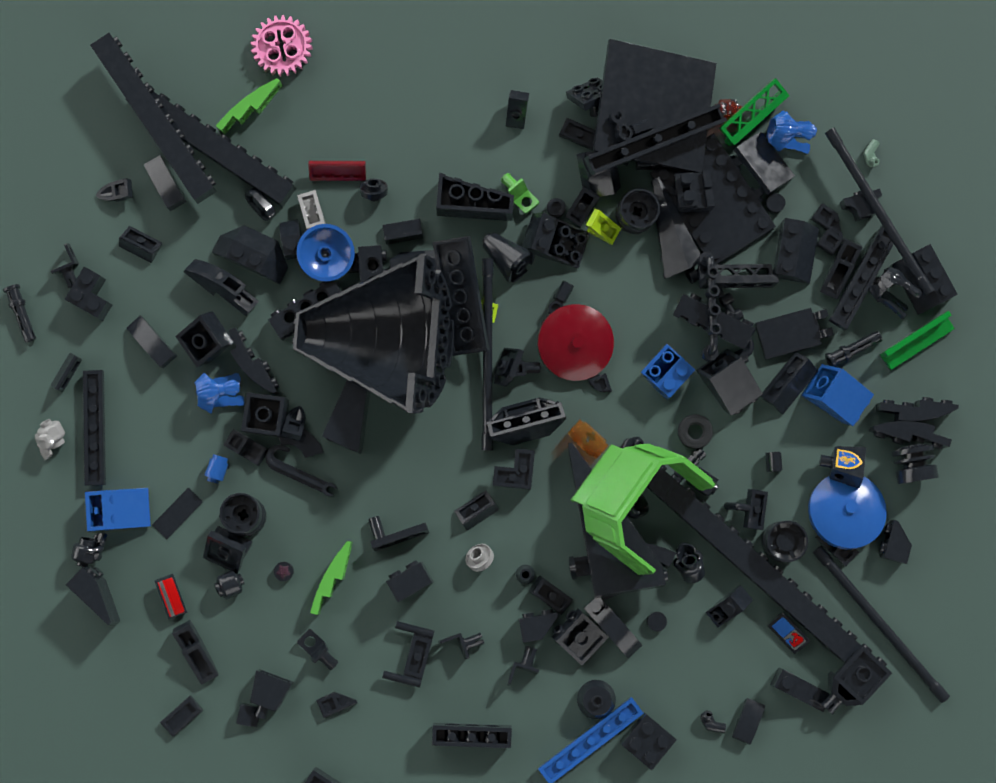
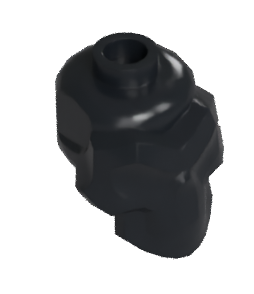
[71,533,107,567]
[674,543,705,583]

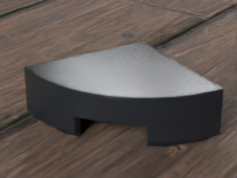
[588,373,612,393]

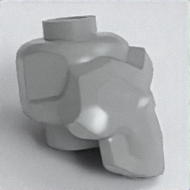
[35,419,65,460]

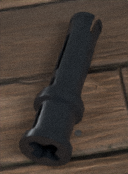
[3,284,37,343]
[825,331,883,367]

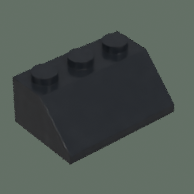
[773,218,819,284]
[891,244,958,315]

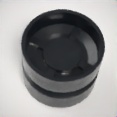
[762,521,808,562]

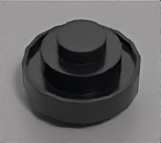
[360,178,388,202]

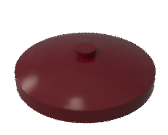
[537,304,614,381]

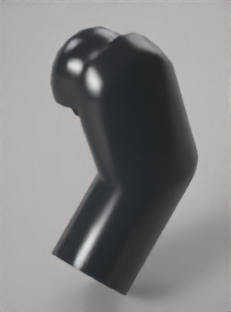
[621,437,644,449]
[700,710,726,733]

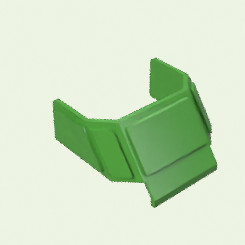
[571,444,715,575]

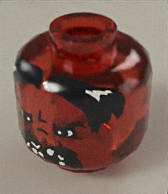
[715,99,742,124]

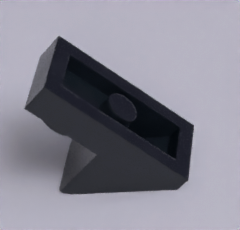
[565,186,600,227]

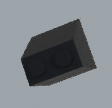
[696,349,763,416]

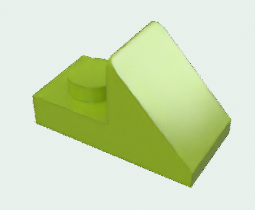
[586,209,621,245]

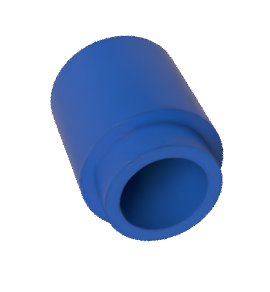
[204,454,228,484]

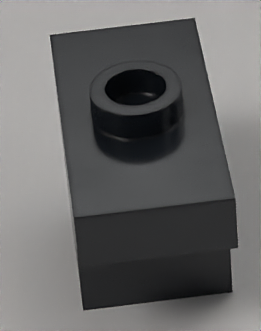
[506,90,530,129]
[840,189,882,222]

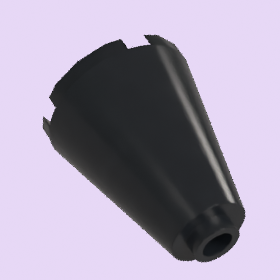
[483,233,535,283]

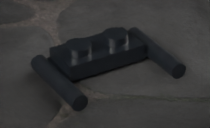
[382,621,435,688]

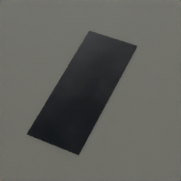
[152,488,203,539]

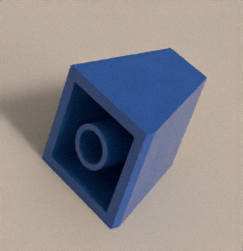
[801,364,874,426]

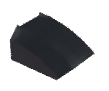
[576,151,621,197]

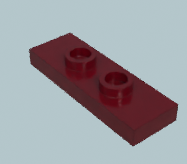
[308,161,367,181]

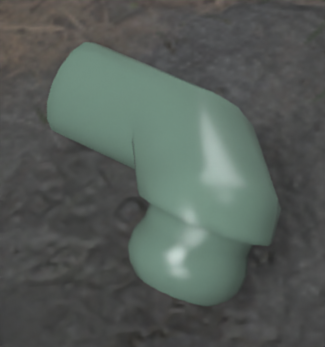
[863,139,880,167]

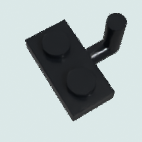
[724,489,768,530]

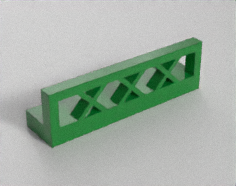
[719,78,790,146]
[879,311,955,370]

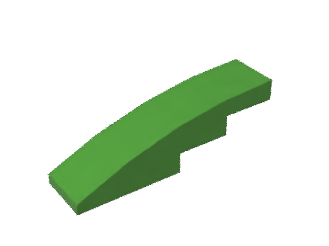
[216,78,282,135]
[310,541,353,615]

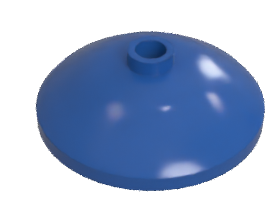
[297,224,355,282]

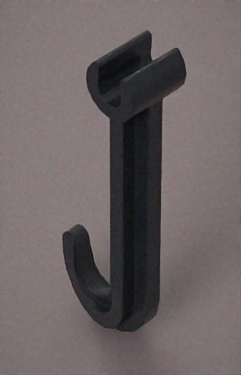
[265,444,338,497]

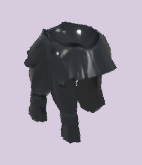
[869,267,922,319]

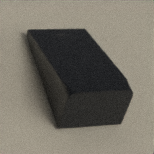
[529,576,573,615]

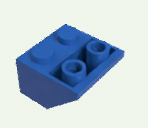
[641,344,695,400]

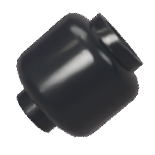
[214,570,245,599]

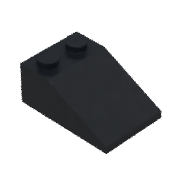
[66,567,120,625]

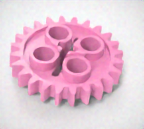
[251,15,313,77]

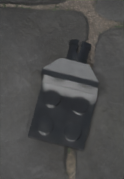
[821,645,892,715]

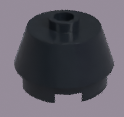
[577,680,616,719]

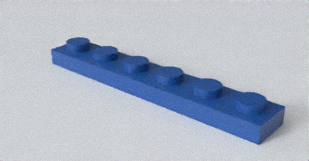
[538,697,644,783]

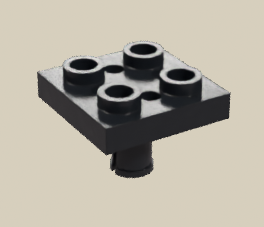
[566,77,602,117]

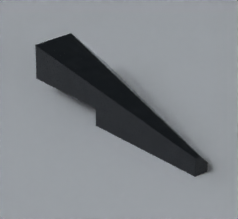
[651,177,701,279]

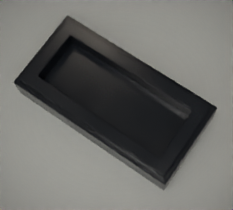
[160,695,203,737]

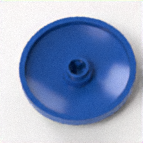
[808,476,887,550]

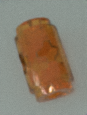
[568,419,608,459]

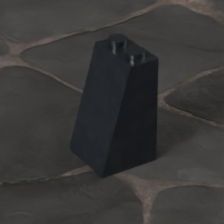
[322,380,370,454]

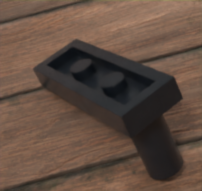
[368,516,430,551]

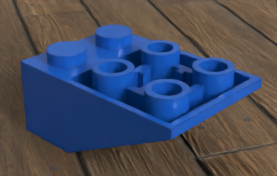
[85,488,151,531]

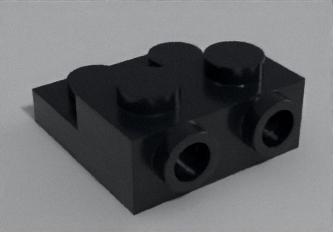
[552,609,608,665]

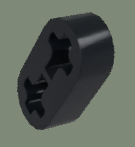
[245,188,276,221]

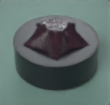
[274,562,294,581]

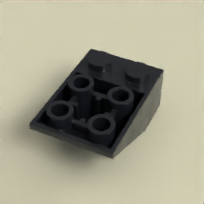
[522,212,590,269]

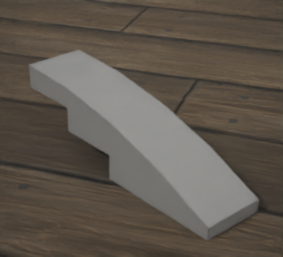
[297,190,328,258]

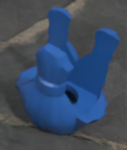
[766,111,817,154]
[195,373,244,414]

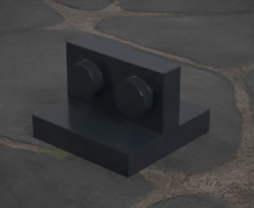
[203,526,253,574]

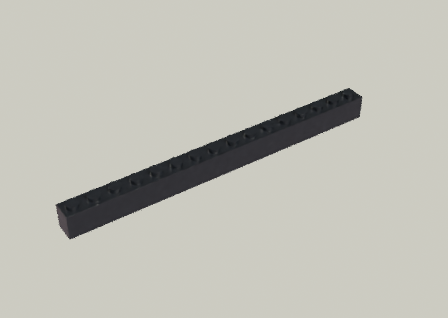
[647,465,887,667]

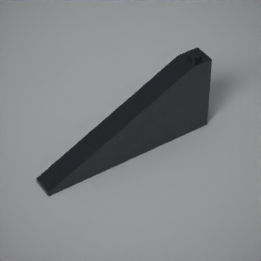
[568,443,668,598]

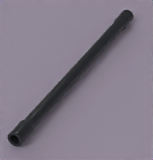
[825,127,935,296]
[482,258,494,450]
[812,546,950,703]

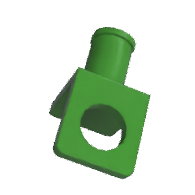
[501,173,539,214]

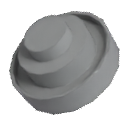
[465,544,494,572]

